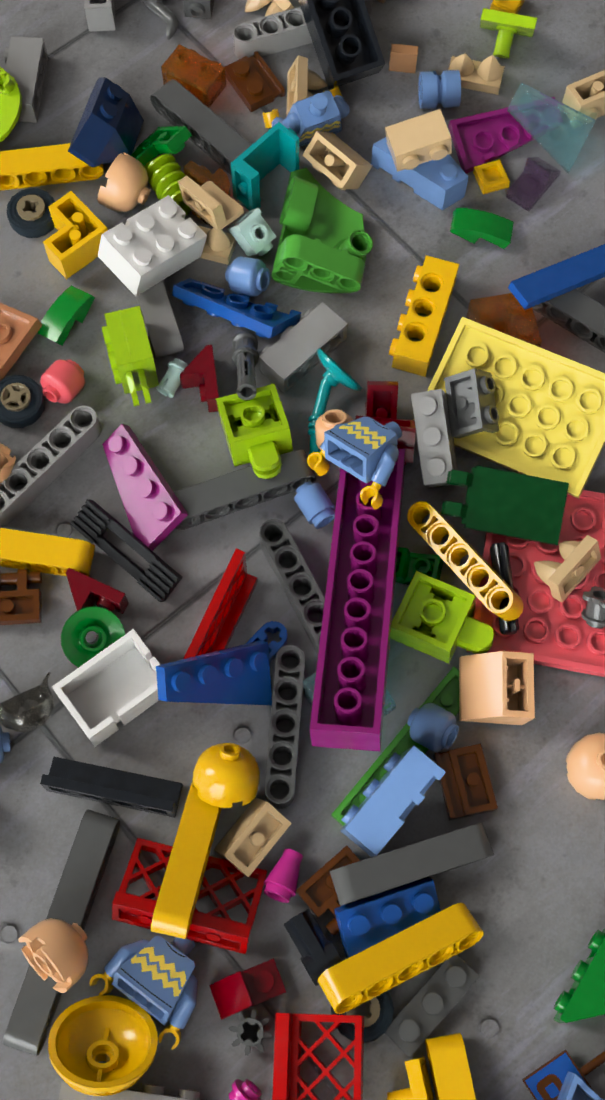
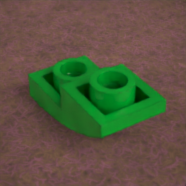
[450,208,514,249]
[37,285,95,346]
[395,547,443,585]

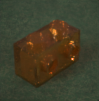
[161,44,226,108]

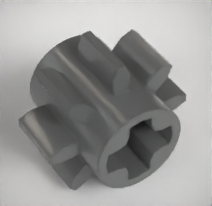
[229,1009,273,1056]

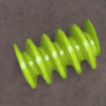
[145,154,192,215]

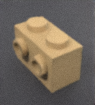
[561,70,605,128]
[385,109,452,172]
[302,131,373,191]

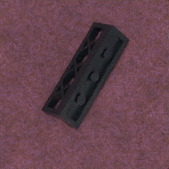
[40,757,183,818]

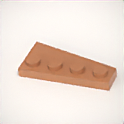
[0,303,42,381]

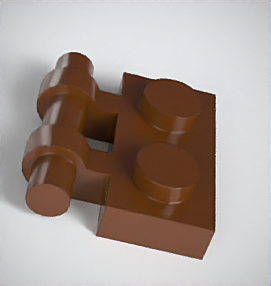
[0,568,42,625]
[296,846,360,937]

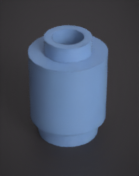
[294,481,335,529]

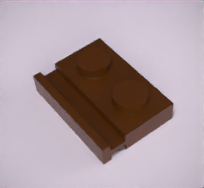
[223,51,285,112]
[433,743,498,821]

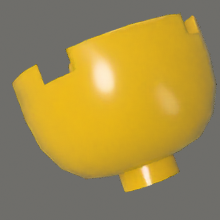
[192,743,260,808]

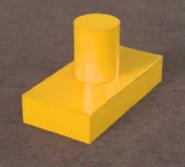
[387,1056,434,1100]

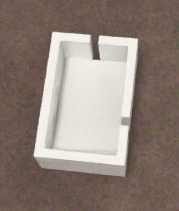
[98,195,207,297]
[52,629,160,747]

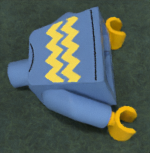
[262,85,350,147]
[307,416,402,510]
[89,935,198,1050]

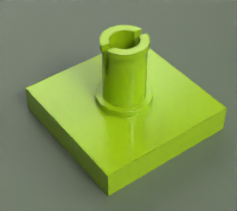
[480,8,537,59]

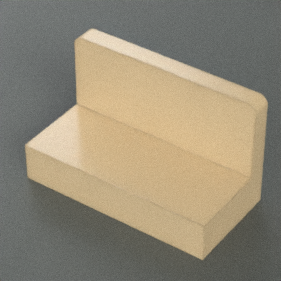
[178,175,244,232]
[214,798,292,877]

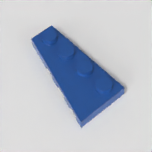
[172,278,301,338]
[156,641,272,706]

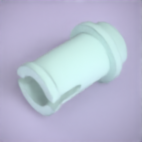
[156,358,188,398]

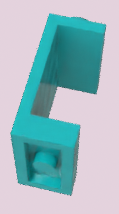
[231,122,300,211]

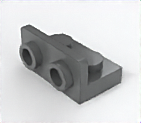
[444,368,499,438]

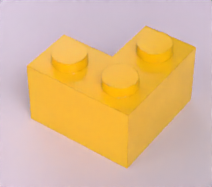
[43,191,108,280]

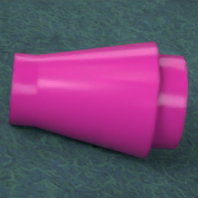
[264,849,303,903]

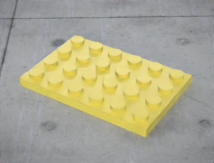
[413,317,605,499]

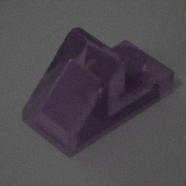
[506,157,561,211]

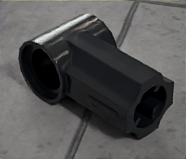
[284,909,342,986]

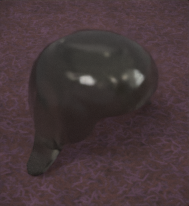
[0,672,54,733]

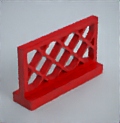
[183,548,258,659]
[112,838,267,954]
[272,1013,364,1100]

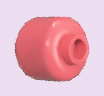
[40,359,85,404]

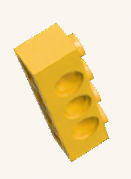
[389,255,460,377]

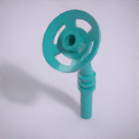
[307,348,363,455]

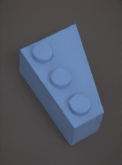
[340,745,446,857]

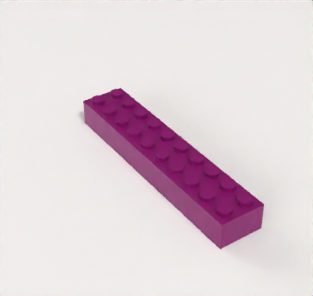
[310,449,405,752]

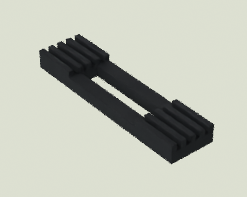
[70,500,182,602]

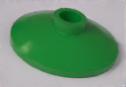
[61,606,125,668]

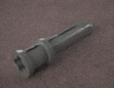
[232,331,259,400]

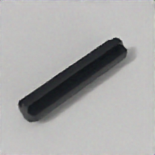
[490,542,519,635]

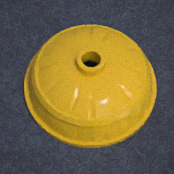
[48,995,158,1096]

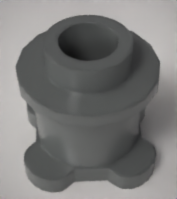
[581,586,605,628]

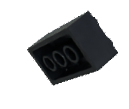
[298,0,385,90]

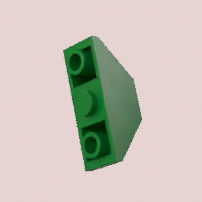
[553,929,605,1023]

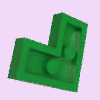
[131,126,192,167]

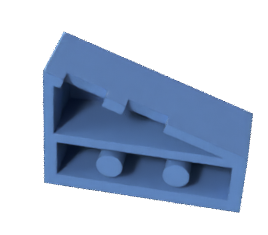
[371,137,469,210]

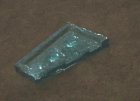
[507,82,596,173]

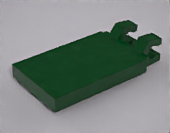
[440,466,569,545]

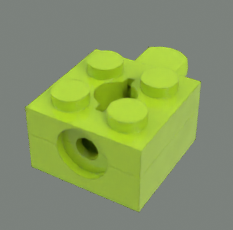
[101,306,159,407]
[216,383,293,479]
[391,571,494,664]

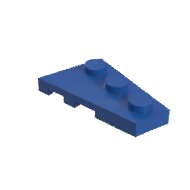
[334,877,441,959]

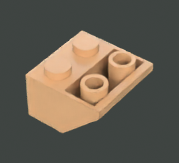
[459,651,535,725]

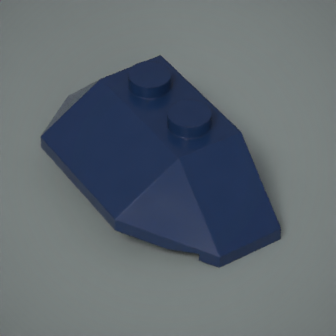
[68,77,144,167]

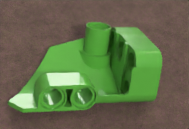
[271,167,373,293]

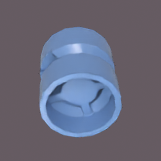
[418,70,461,109]

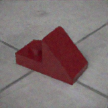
[180,345,219,412]
[365,381,398,419]
[66,568,129,614]
[209,958,286,1020]

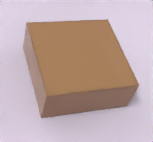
[389,43,419,73]

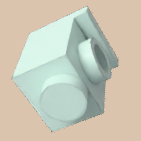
[228,208,277,256]

